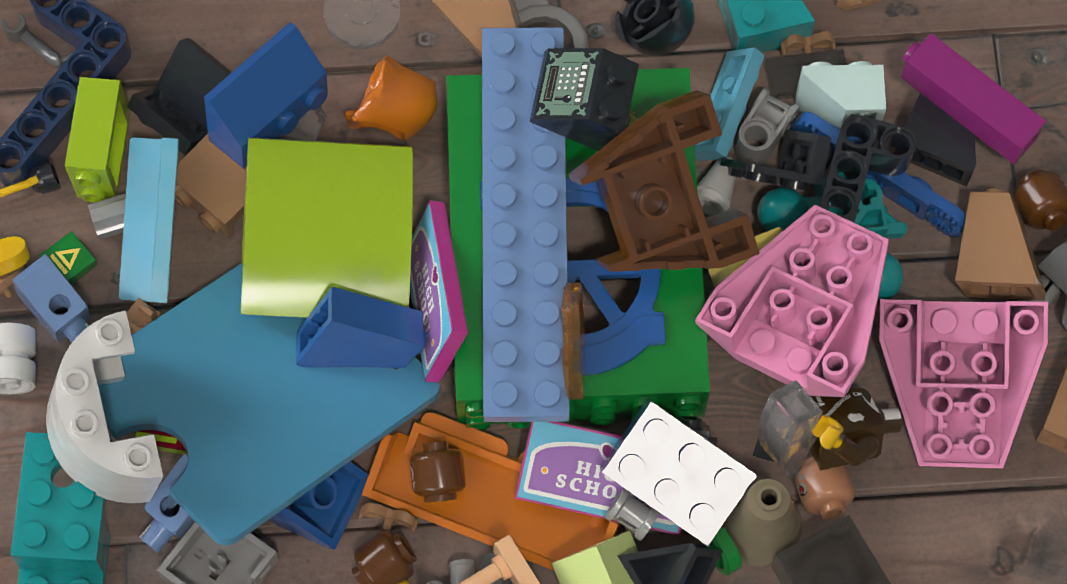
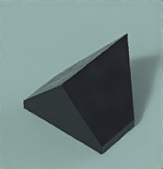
[617,543,723,584]

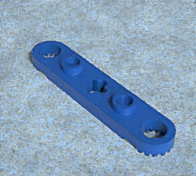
[792,112,966,237]

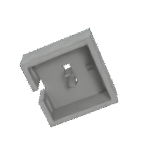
[157,522,279,584]

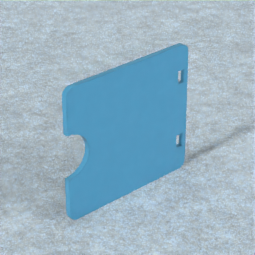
[98,263,440,545]

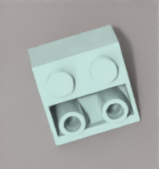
[795,61,886,130]

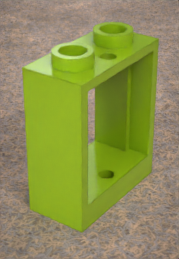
[65,77,131,203]

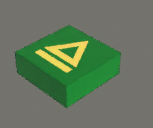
[39,231,98,285]

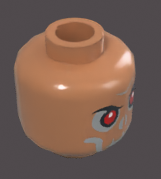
[795,457,855,520]

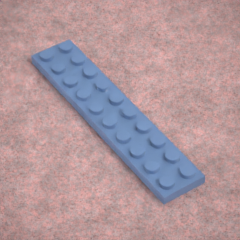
[482,28,569,422]

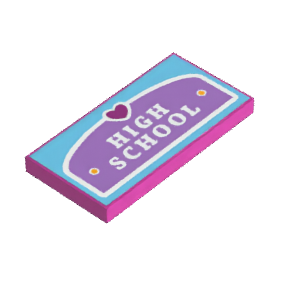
[410,200,468,383]
[515,421,681,535]

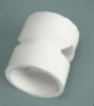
[0,323,36,395]

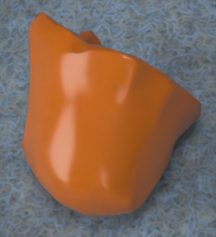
[344,55,438,141]

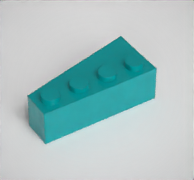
[717,0,815,53]

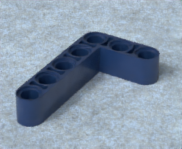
[0,0,132,187]

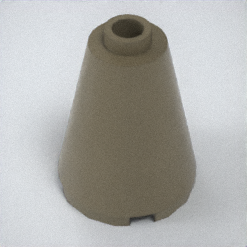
[720,479,802,567]

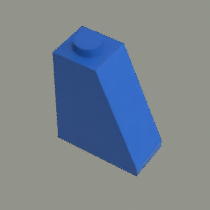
[296,287,427,368]

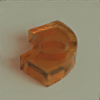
[562,283,585,399]

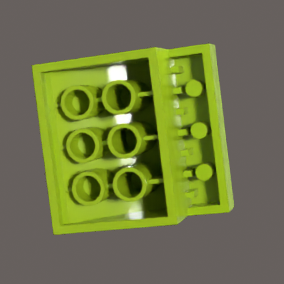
[240,137,413,317]

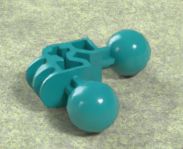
[757,172,908,302]

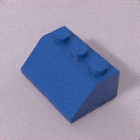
[204,22,328,169]

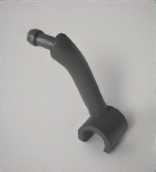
[2,14,74,69]

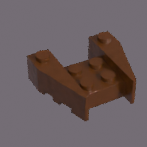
[569,90,760,272]

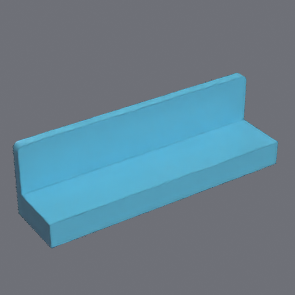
[119,137,179,303]

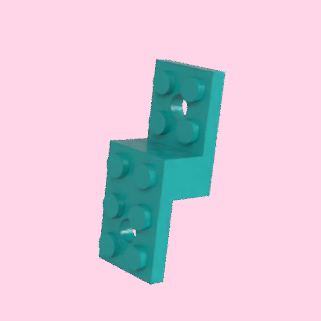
[10,432,113,584]

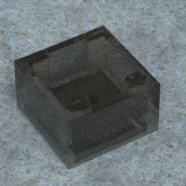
[772,515,891,584]

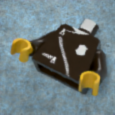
[797,388,902,470]

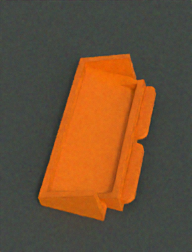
[362,412,621,571]

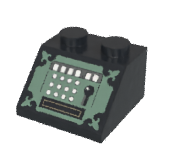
[530,48,639,151]

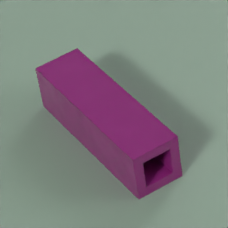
[900,33,1046,165]

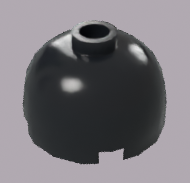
[615,0,695,56]

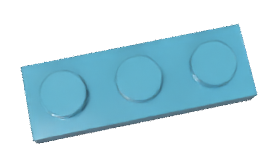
[694,47,765,161]

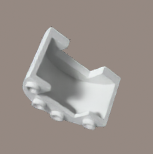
[46,310,163,503]

